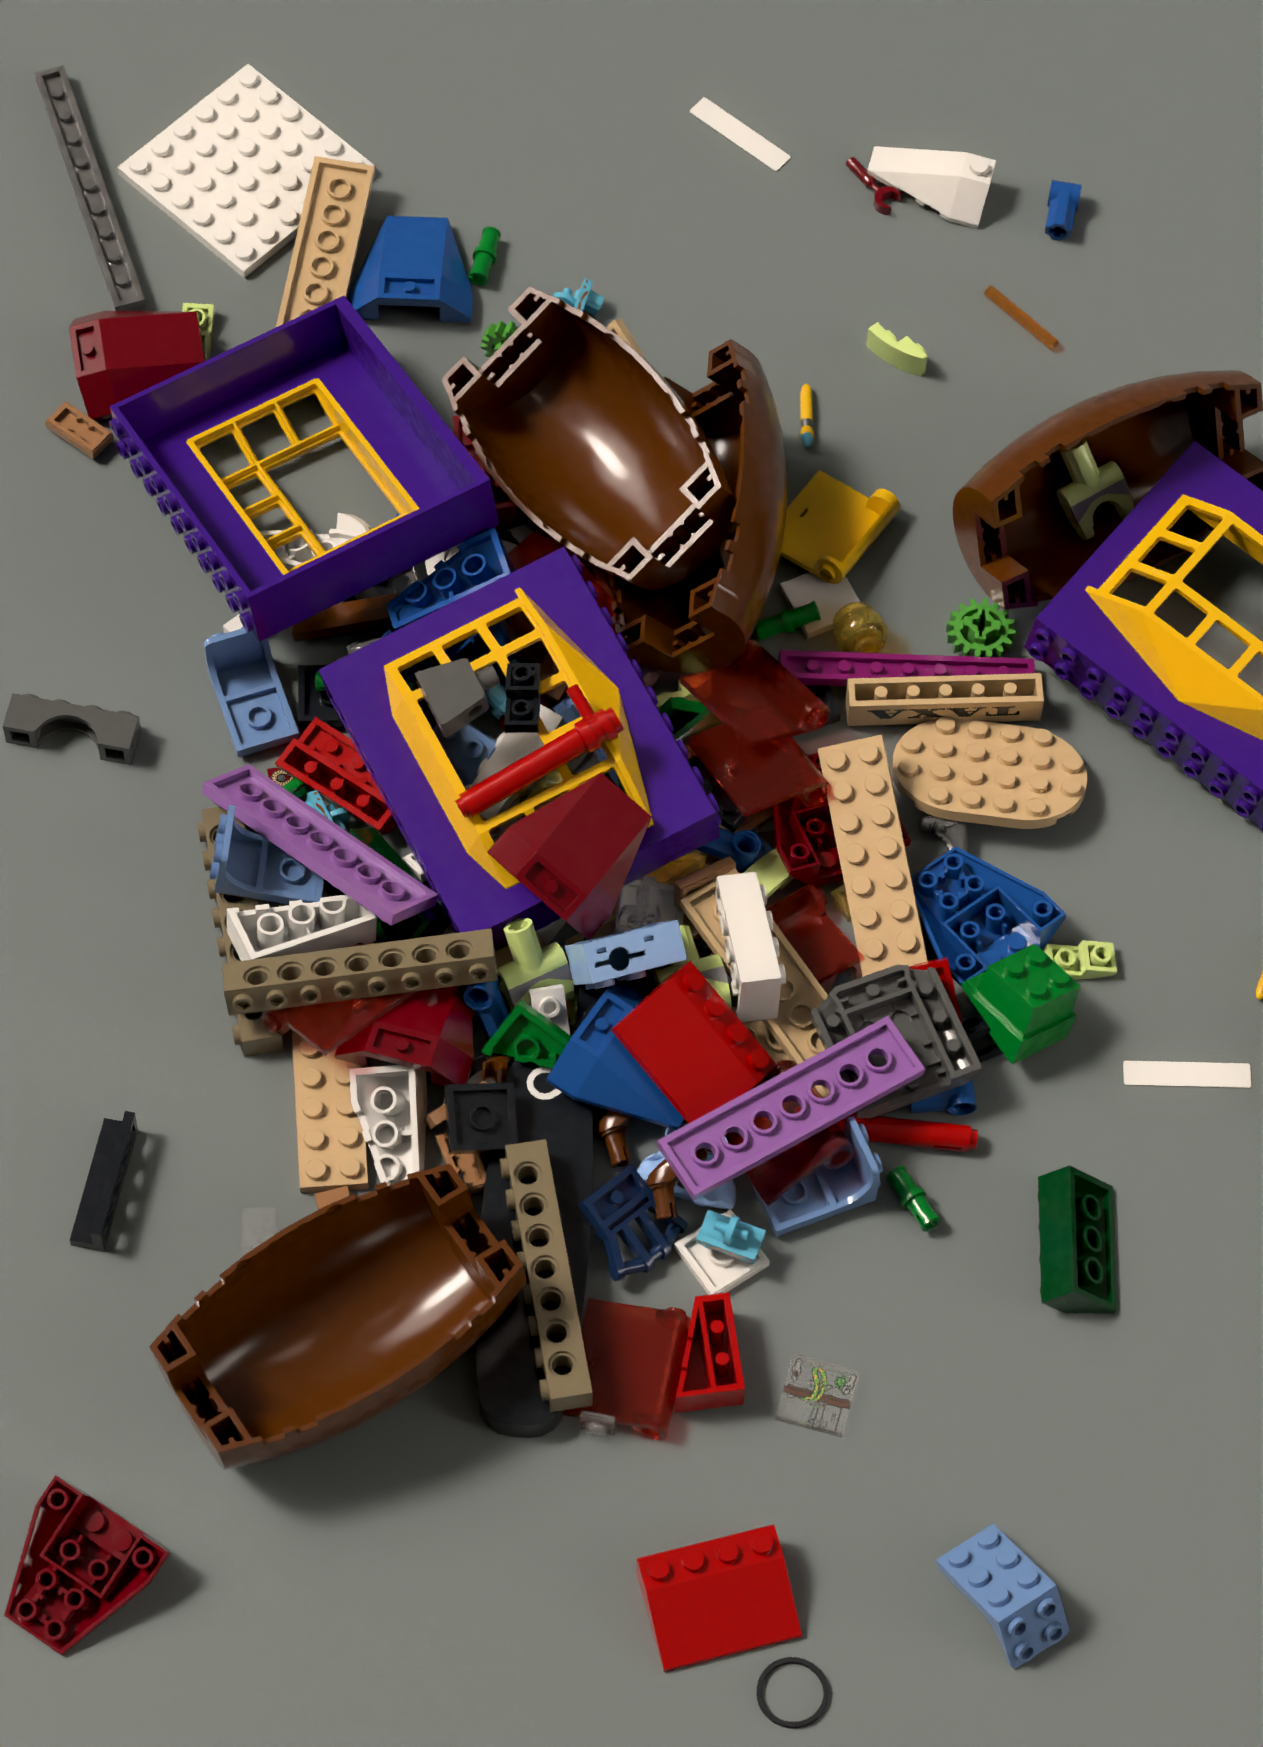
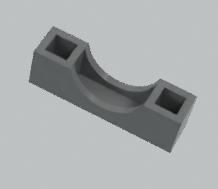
[3,693,141,765]

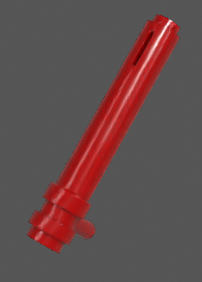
[455,684,624,818]
[795,1093,978,1152]

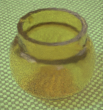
[833,602,888,653]

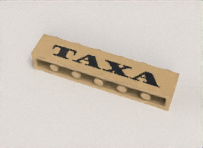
[846,673,1044,726]

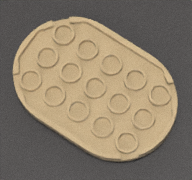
[891,716,1087,829]

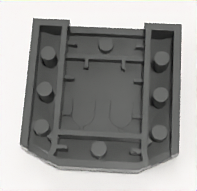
[810,964,982,1118]

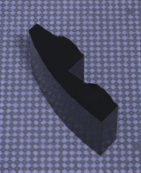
[504,663,541,733]

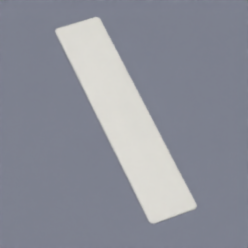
[690,97,791,171]
[1123,1061,1251,1088]

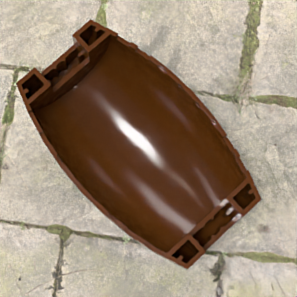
[441,286,736,590]
[610,339,787,673]
[953,370,1263,609]
[149,1164,527,1470]

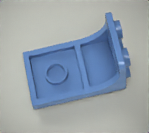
[203,627,300,757]
[210,805,324,904]
[749,1116,883,1237]
[936,1524,1069,1668]

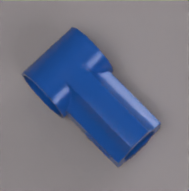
[1045,180,1082,241]
[696,827,761,873]
[463,973,509,1037]
[909,1079,977,1115]

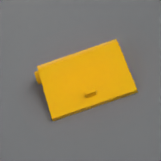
[780,470,901,584]

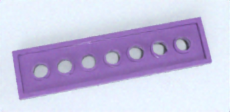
[201,764,438,925]
[657,1016,925,1201]

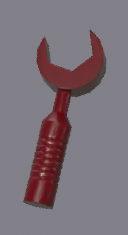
[846,157,901,215]

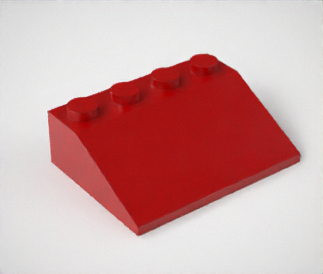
[611,961,777,1124]
[636,1524,802,1672]

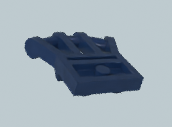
[578,1164,688,1281]

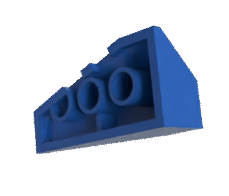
[386,527,516,631]

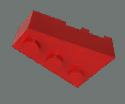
[675,1292,745,1413]

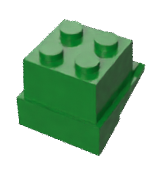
[961,944,1080,1064]

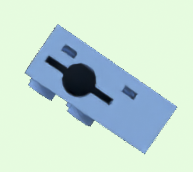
[565,920,687,990]

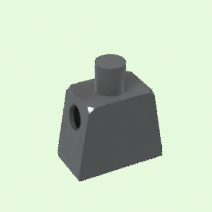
[415,658,501,738]

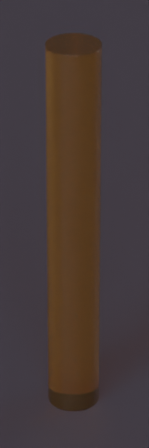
[984,285,1059,350]

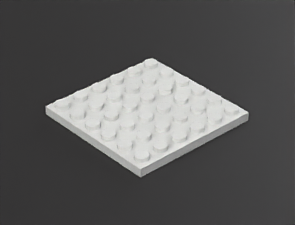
[117,64,374,278]

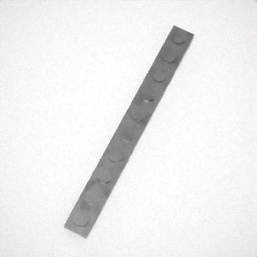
[34,65,146,311]

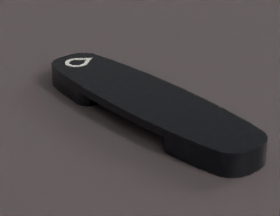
[476,1061,593,1438]

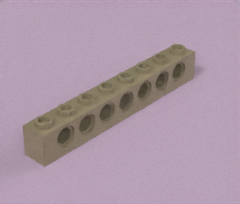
[197,807,283,1057]
[223,929,498,1015]
[500,1139,593,1412]

